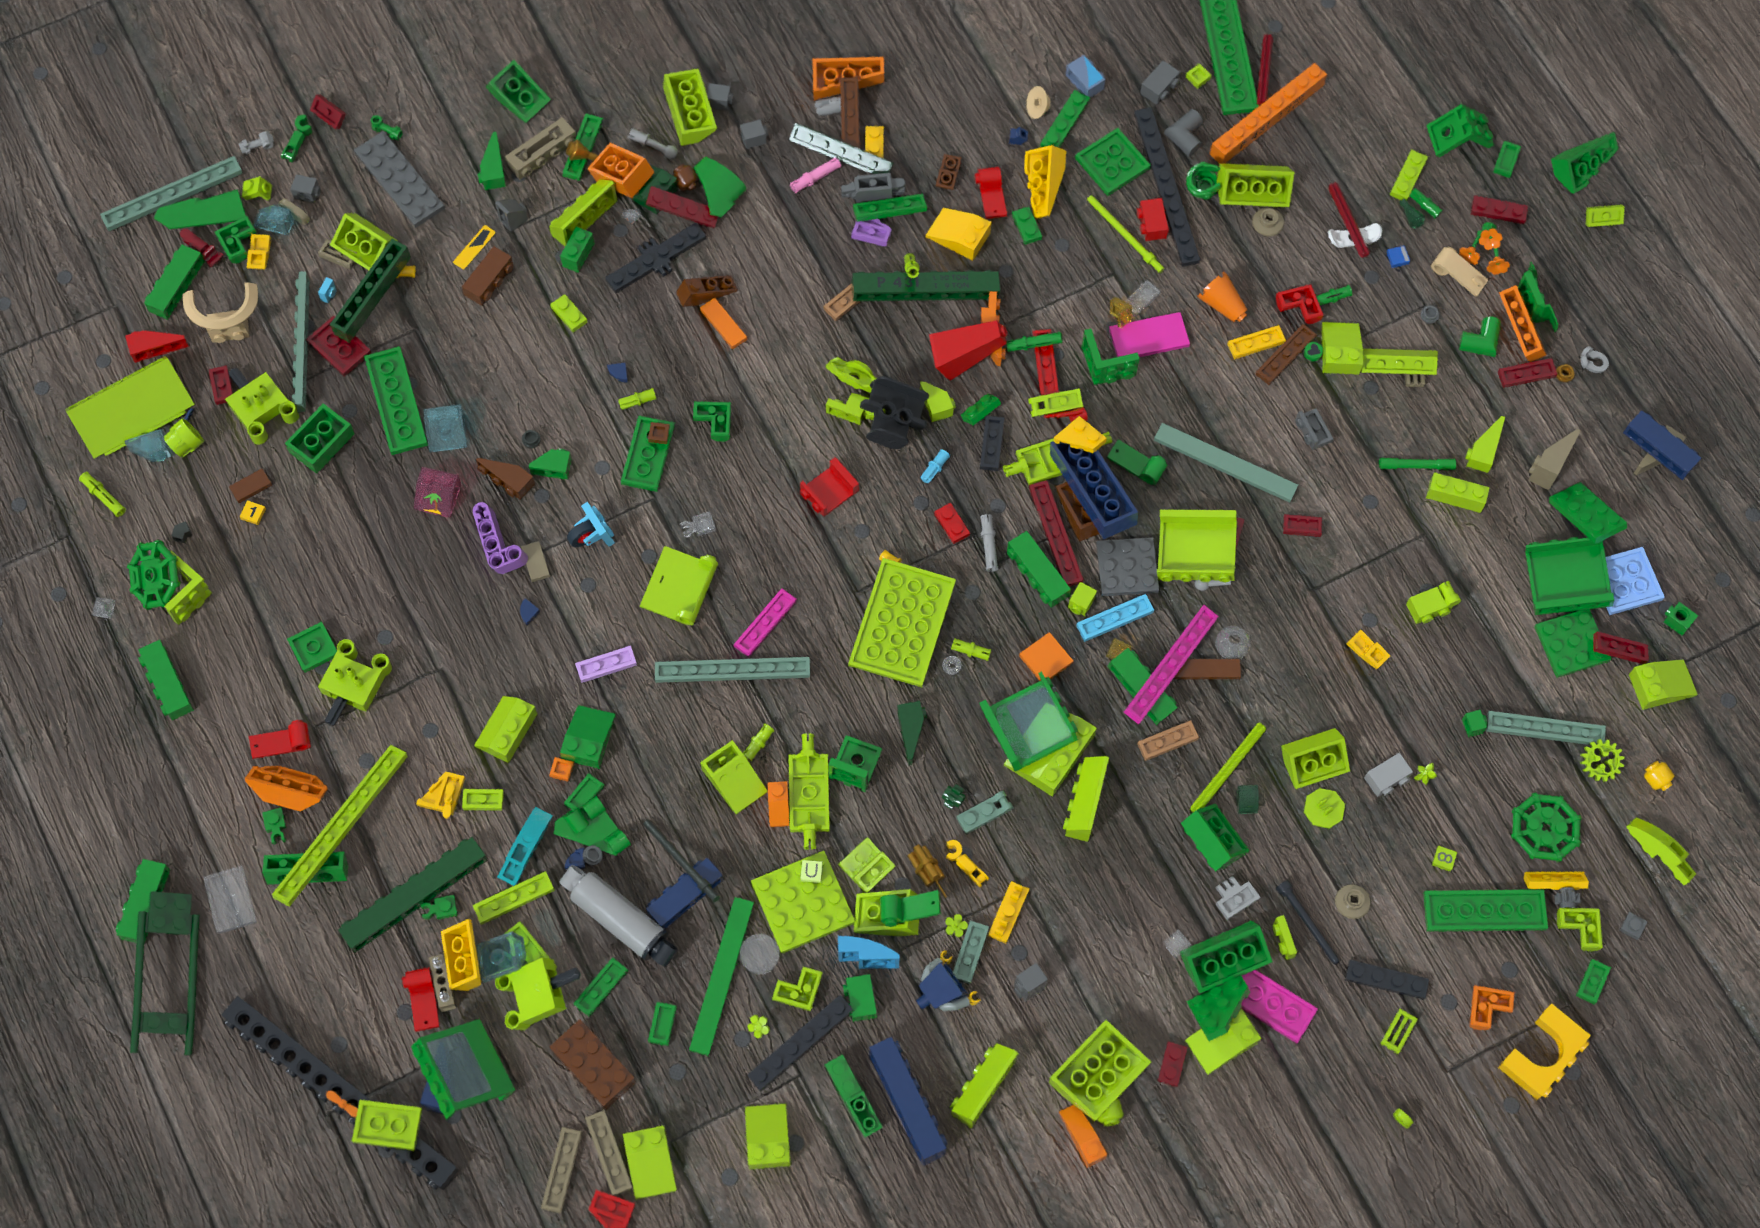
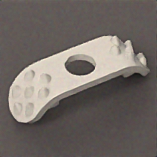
[1328,224,1382,248]

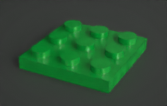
[1075,128,1151,196]
[1534,609,1611,678]

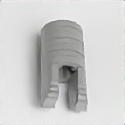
[814,96,841,116]

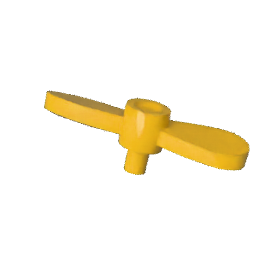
[442,782,455,819]

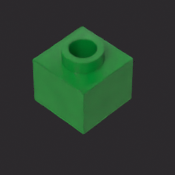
[1462,710,1488,737]

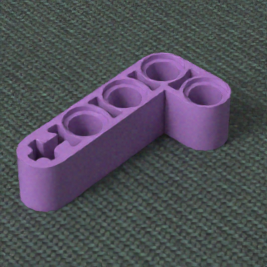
[473,502,528,574]

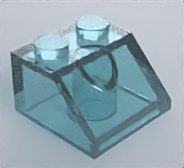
[423,404,467,452]
[476,931,526,983]

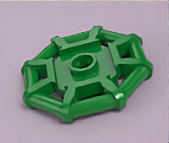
[127,539,180,610]
[1511,792,1582,862]

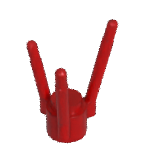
[1044,407,1088,423]

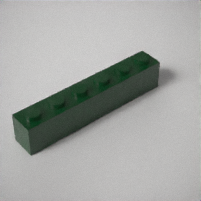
[330,239,411,343]

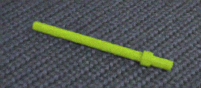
[1087,195,1165,273]

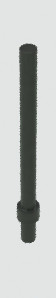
[643,820,719,902]

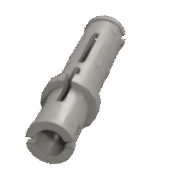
[980,514,998,572]

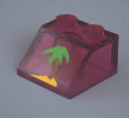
[414,467,461,518]

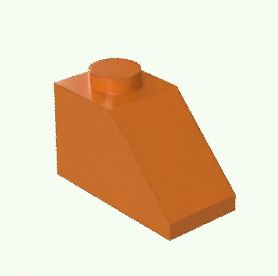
[768,782,789,827]

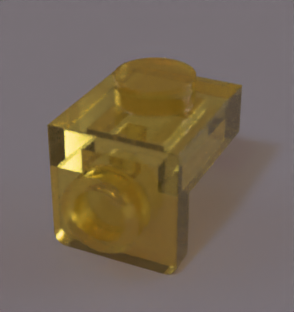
[1110,297,1133,328]

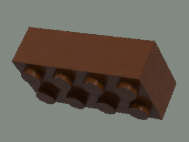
[549,1019,636,1110]

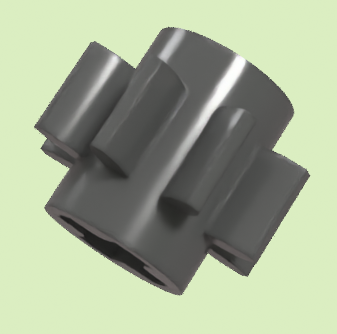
[1554,887,1581,908]

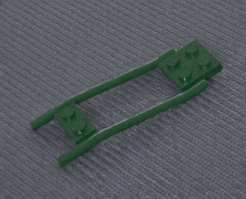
[130,892,200,1056]

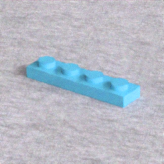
[1076,594,1154,642]

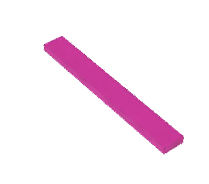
[1124,605,1219,724]

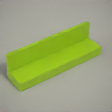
[1361,349,1438,375]

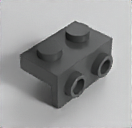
[1295,408,1333,450]

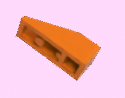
[1059,1105,1107,1168]

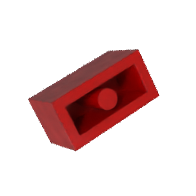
[1137,198,1169,241]

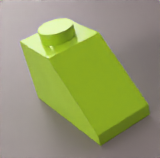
[920,381,956,422]

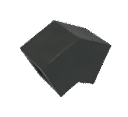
[171,521,192,543]

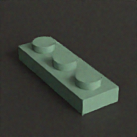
[953,921,989,985]

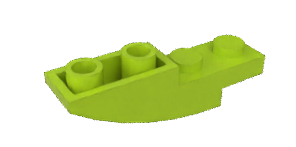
[1626,817,1696,885]

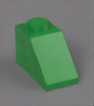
[529,448,572,480]

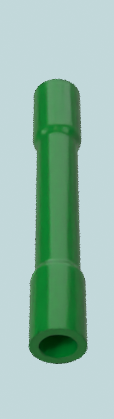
[1379,458,1456,470]

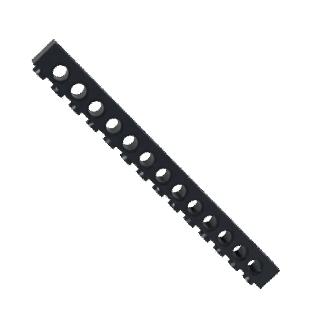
[221,996,459,1191]

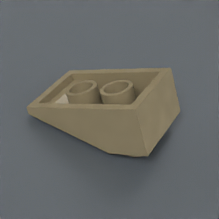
[1528,429,1581,490]

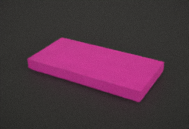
[1109,312,1190,357]
[1241,970,1318,1043]

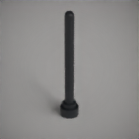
[1275,879,1339,964]

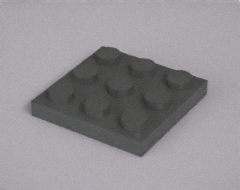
[1096,538,1159,596]

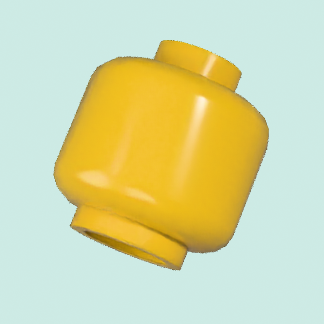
[1644,761,1674,791]

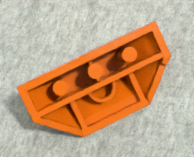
[245,766,328,812]

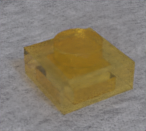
[1106,638,1132,660]

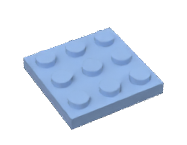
[1606,547,1665,615]

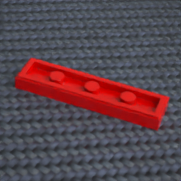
[1032,329,1059,396]

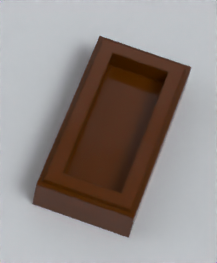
[229,469,272,504]

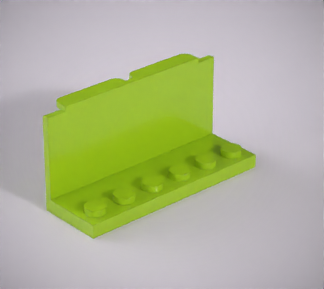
[65,356,195,458]

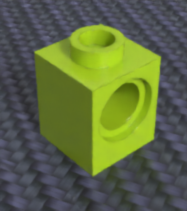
[1068,582,1097,616]

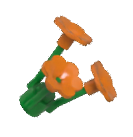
[1459,222,1510,275]

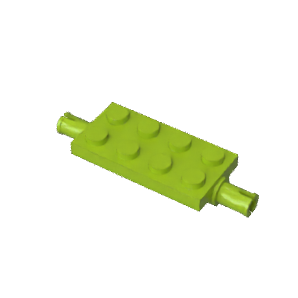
[1003,432,1112,485]
[789,733,829,850]

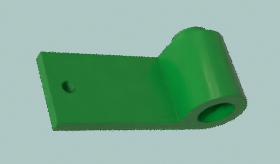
[1107,439,1167,485]
[880,890,941,927]

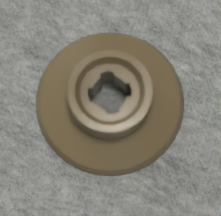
[1252,208,1284,236]
[1335,884,1371,919]

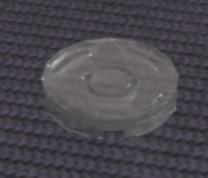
[740,934,780,974]

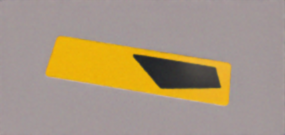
[453,225,496,270]

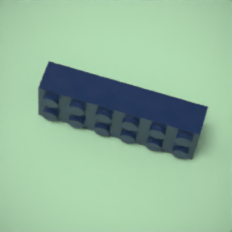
[1050,441,1138,539]
[869,1037,948,1166]

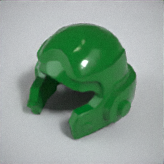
[1186,162,1222,200]

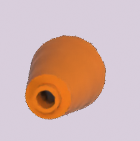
[1197,271,1247,322]

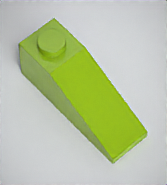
[1465,416,1505,473]

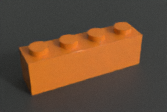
[1499,285,1546,362]

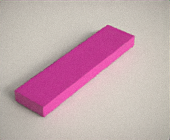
[734,588,797,657]

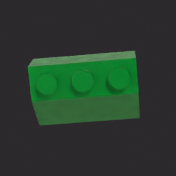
[1181,803,1250,872]

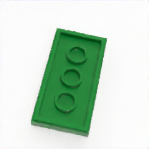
[621,416,675,492]

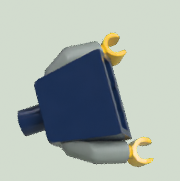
[916,950,981,1011]

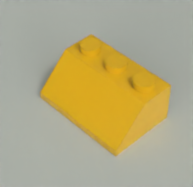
[441,919,481,991]

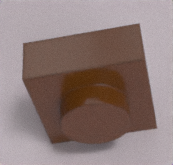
[648,422,670,444]

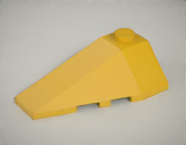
[1024,145,1066,219]

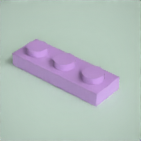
[575,646,637,683]

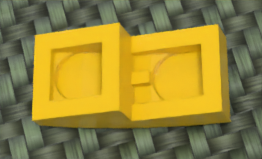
[247,234,271,270]
[1346,630,1390,669]

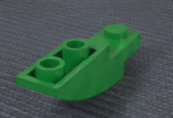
[824,1054,883,1138]

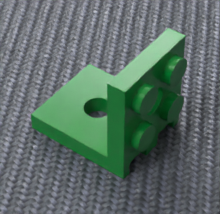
[1426,104,1494,157]
[1082,328,1140,385]
[828,735,882,793]

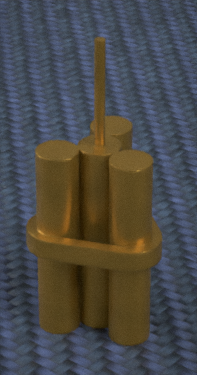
[908,844,947,898]

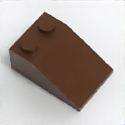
[1056,482,1100,541]

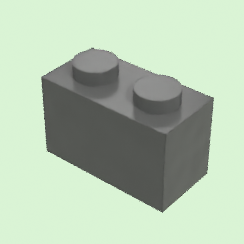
[1140,61,1180,105]
[1014,963,1048,1002]

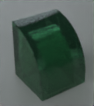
[1236,785,1259,814]

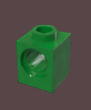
[1664,602,1698,636]

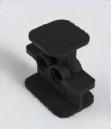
[860,376,929,449]

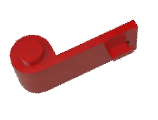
[975,167,1007,219]
[249,720,311,759]
[402,967,440,1032]

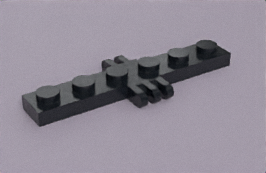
[605,223,706,294]

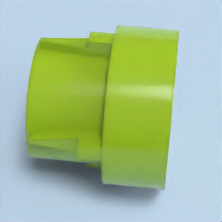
[164,418,204,457]

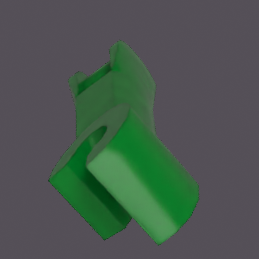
[281,115,312,163]

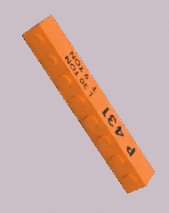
[1210,63,1327,164]

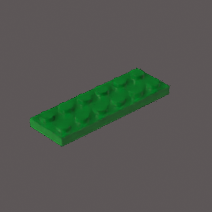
[364,346,428,455]
[1423,889,1548,932]

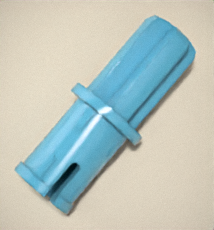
[921,449,950,483]

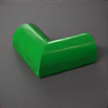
[215,216,256,264]
[1459,317,1501,357]
[693,401,731,442]

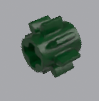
[942,784,966,810]

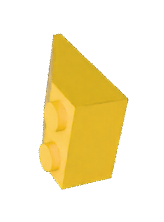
[926,208,991,261]

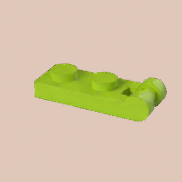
[1028,388,1083,417]

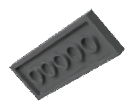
[354,131,445,228]

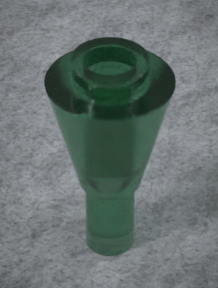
[1400,199,1425,228]

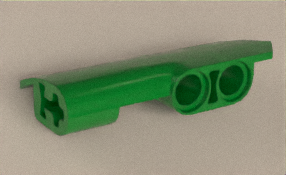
[154,189,246,229]

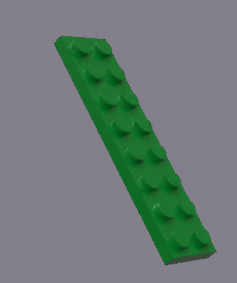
[1200,0,1259,115]

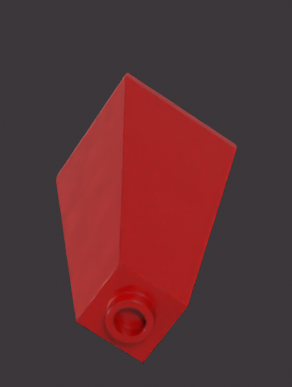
[929,320,1008,381]

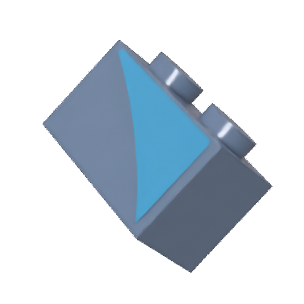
[1066,55,1105,98]

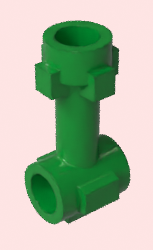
[370,115,403,140]

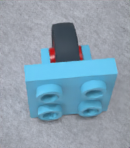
[567,502,615,548]

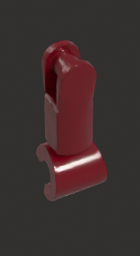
[180,229,224,267]

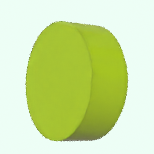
[1393,1109,1413,1128]

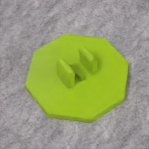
[1304,788,1345,829]

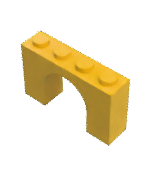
[1498,1003,1591,1100]

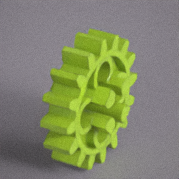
[1580,739,1625,782]

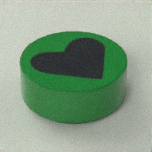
[1304,342,1323,361]

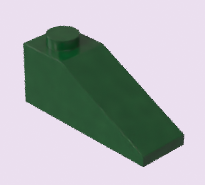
[897,701,927,766]

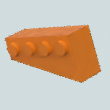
[813,57,884,100]

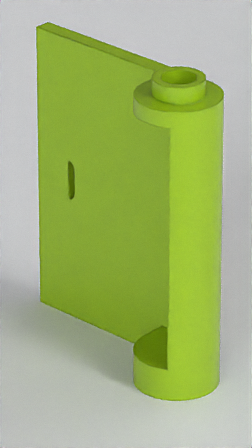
[640,546,718,625]

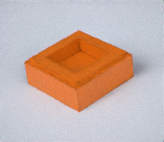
[549,757,574,782]

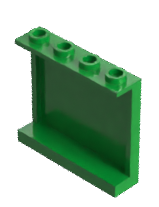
[1525,537,1614,616]

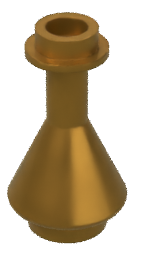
[566,140,599,161]

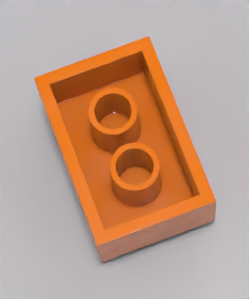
[587,143,654,198]

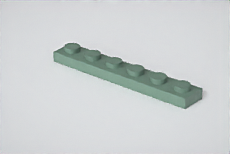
[1486,711,1606,745]

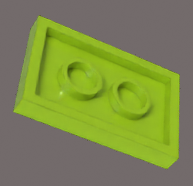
[352,1100,422,1150]

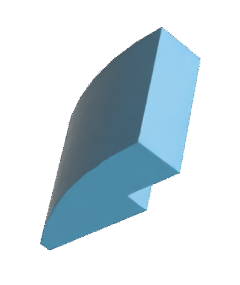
[838,936,900,969]

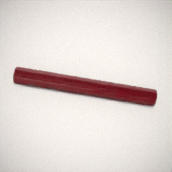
[1257,34,1273,106]
[1328,182,1370,258]

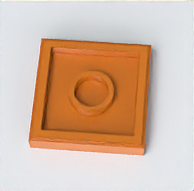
[1019,632,1073,681]

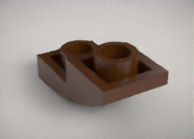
[936,154,962,190]

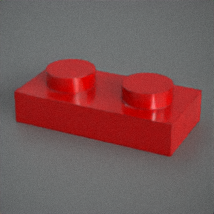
[934,503,970,544]

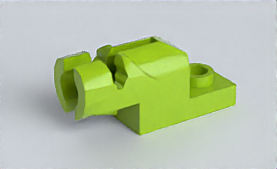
[826,393,886,425]

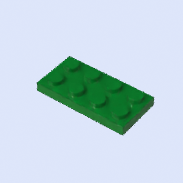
[1549,482,1627,544]

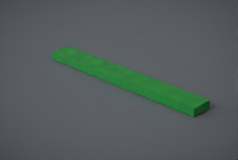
[689,897,754,1056]

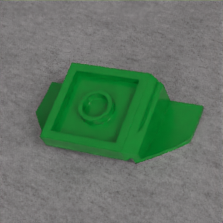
[1518,262,1558,332]

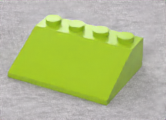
[1004,703,1097,797]
[1049,1020,1151,1121]

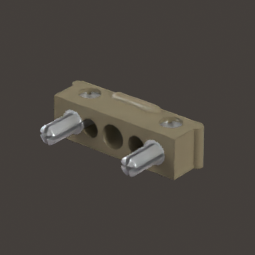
[429,954,456,1012]

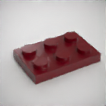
[306,316,372,377]

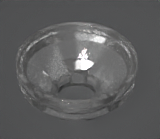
[1215,626,1251,659]

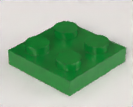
[287,622,337,673]

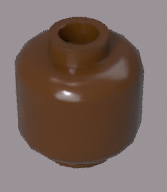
[673,164,699,192]

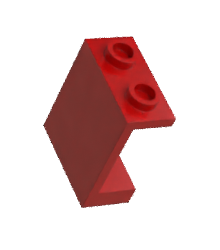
[800,457,859,517]

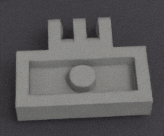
[1216,876,1260,920]

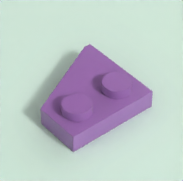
[852,219,891,247]

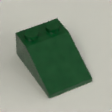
[629,165,678,215]

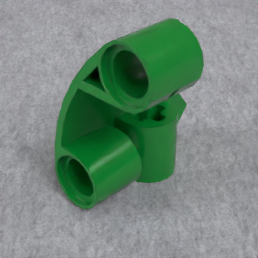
[693,157,747,217]
[554,796,631,856]

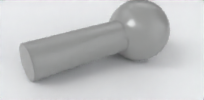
[1194,580,1231,591]

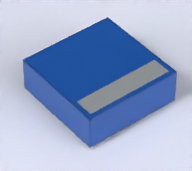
[1386,246,1410,268]

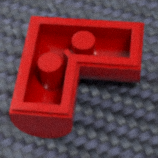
[1276,284,1324,324]

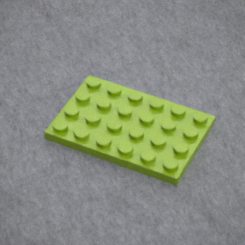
[848,558,956,688]

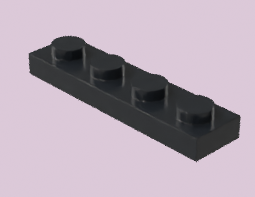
[1345,960,1429,1000]

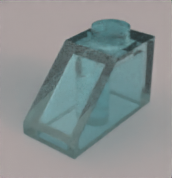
[253,205,294,235]
[125,429,171,462]

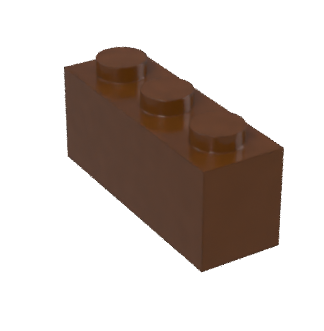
[462,246,514,306]

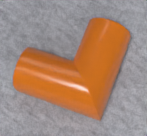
[1469,985,1515,1030]

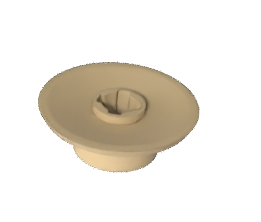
[1026,86,1051,119]

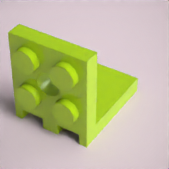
[164,550,212,625]

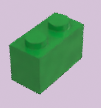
[560,227,595,273]
[843,974,877,1022]

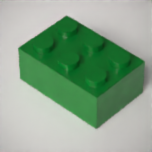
[285,404,355,474]

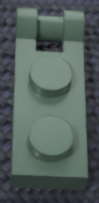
[956,791,1014,834]

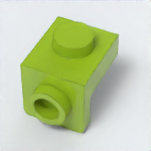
[242,176,272,200]

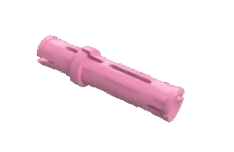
[790,157,841,193]

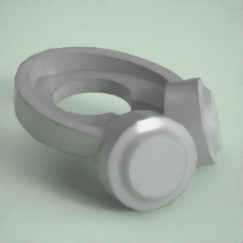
[1580,346,1609,373]

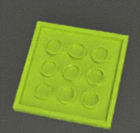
[751,851,855,954]

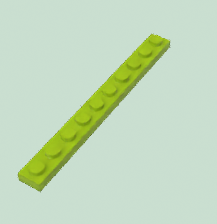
[272,745,408,907]

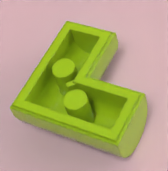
[1557,908,1603,951]
[772,966,823,1011]

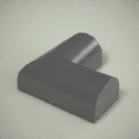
[1164,109,1203,156]

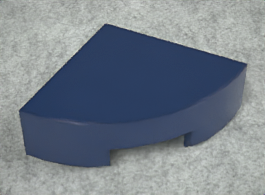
[607,363,628,382]
[520,598,540,625]
[565,848,585,870]

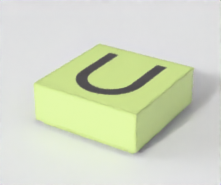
[801,860,822,883]

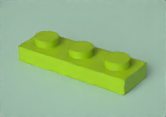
[1390,150,1428,202]

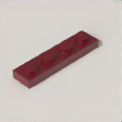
[645,186,718,228]

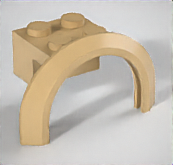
[183,283,258,343]

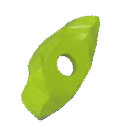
[826,357,877,392]

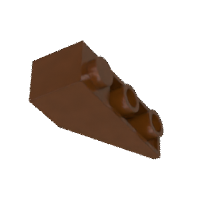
[676,275,737,307]
[476,458,535,500]

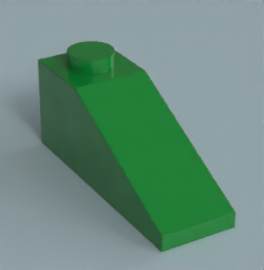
[478,132,506,190]

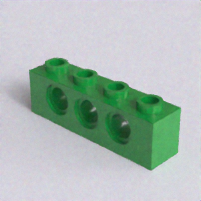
[262,852,348,885]

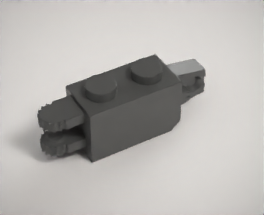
[841,173,905,203]

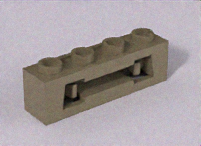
[505,117,576,180]

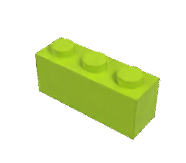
[1426,472,1490,513]

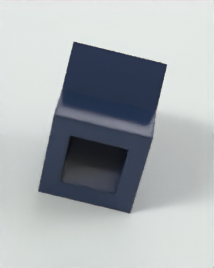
[1009,127,1028,145]

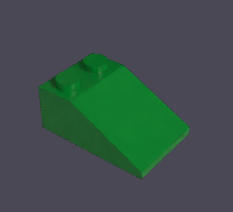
[485,60,551,123]
[560,705,616,769]

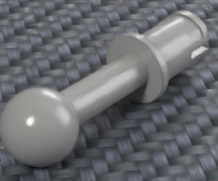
[628,128,678,159]

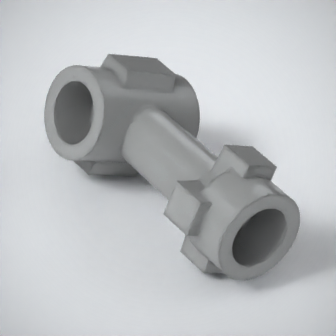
[239,131,274,154]

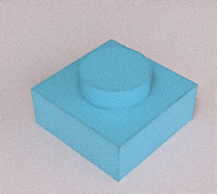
[318,277,336,303]

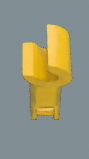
[946,840,989,887]

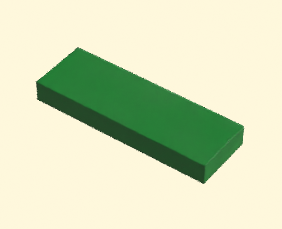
[573,957,628,1017]

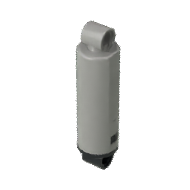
[559,865,678,967]

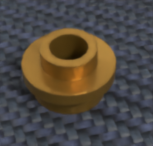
[1556,364,1574,383]

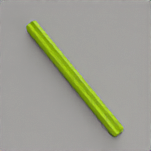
[1190,723,1266,812]

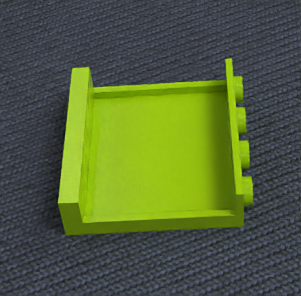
[1157,510,1237,583]

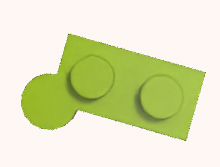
[1406,581,1461,624]

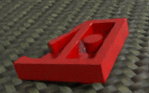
[589,1190,635,1228]

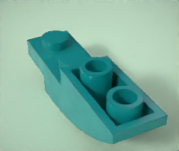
[497,807,553,886]

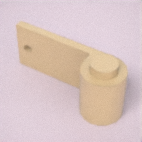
[1431,247,1488,297]

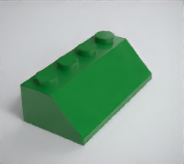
[1180,921,1273,993]

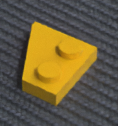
[1054,416,1107,453]
[416,771,465,815]

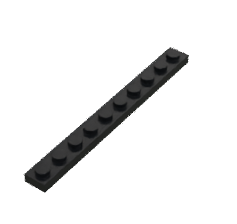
[1134,107,1200,267]

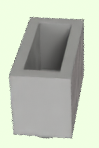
[1364,753,1413,797]

